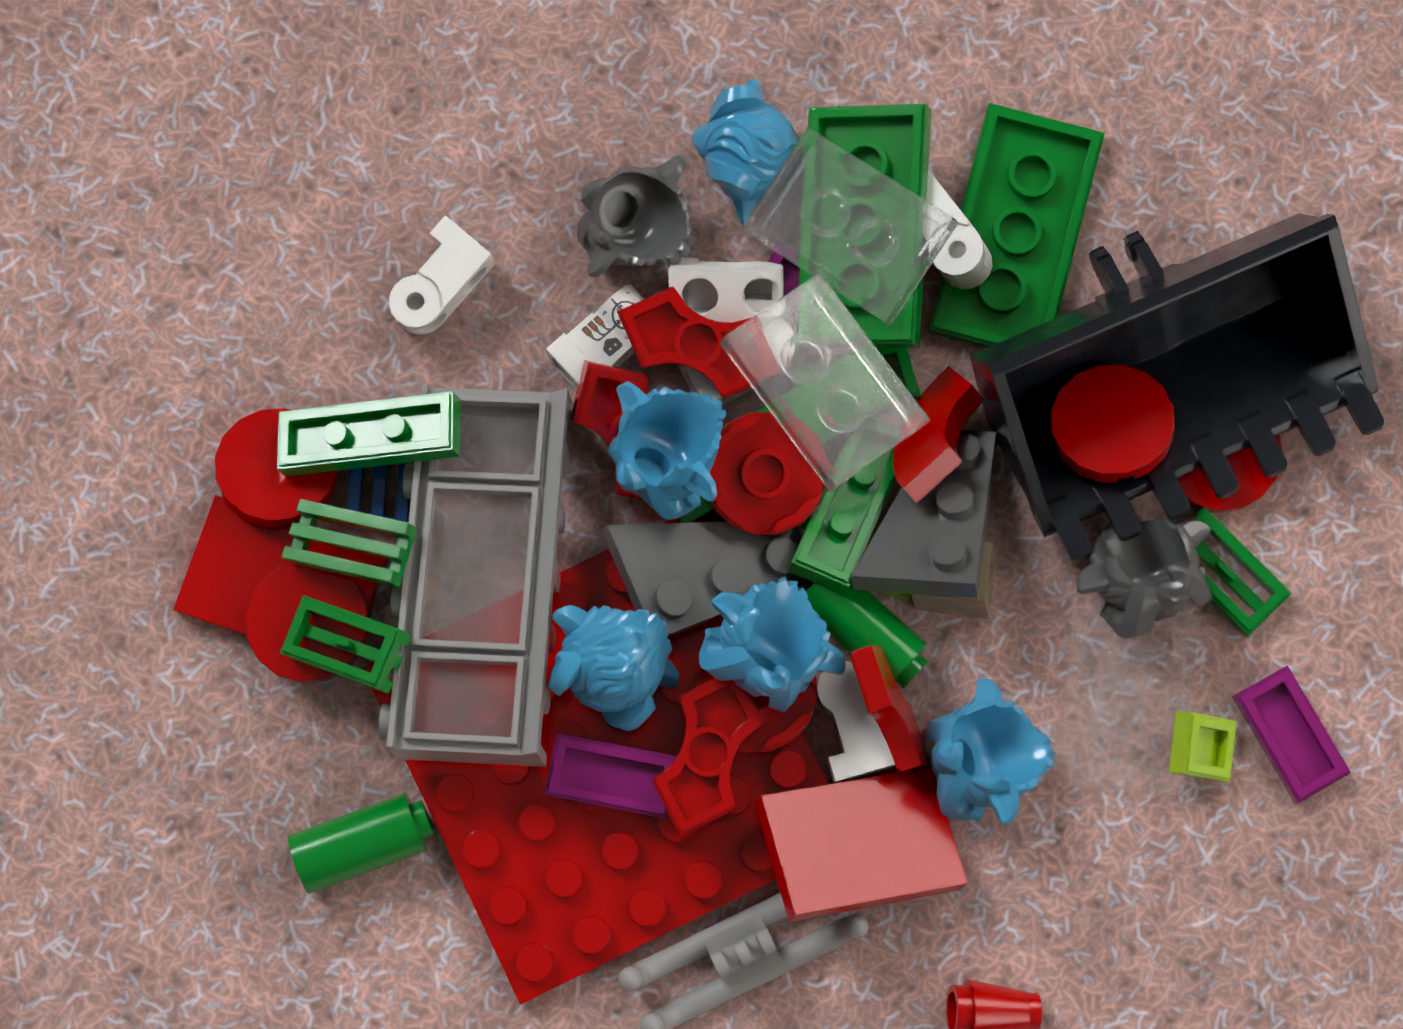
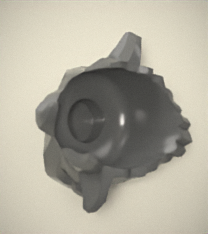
[577,155,693,277]
[1076,517,1212,639]

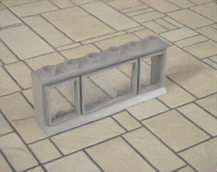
[379,384,573,767]

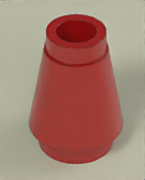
[946,979,1042,1029]

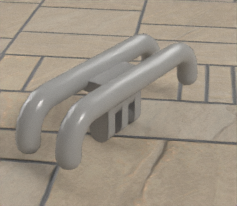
[618,893,869,1029]

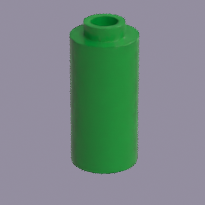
[806,581,928,689]
[288,792,434,894]

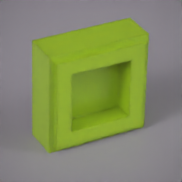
[1168,711,1237,782]

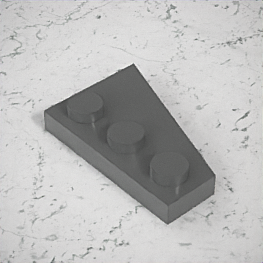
[851,430,998,598]
[601,522,811,638]

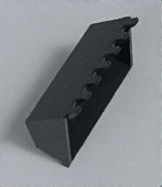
[970,213,1384,563]

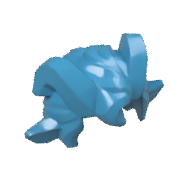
[692,78,807,226]
[607,381,726,520]
[699,577,846,713]
[546,605,680,731]
[927,678,1056,825]

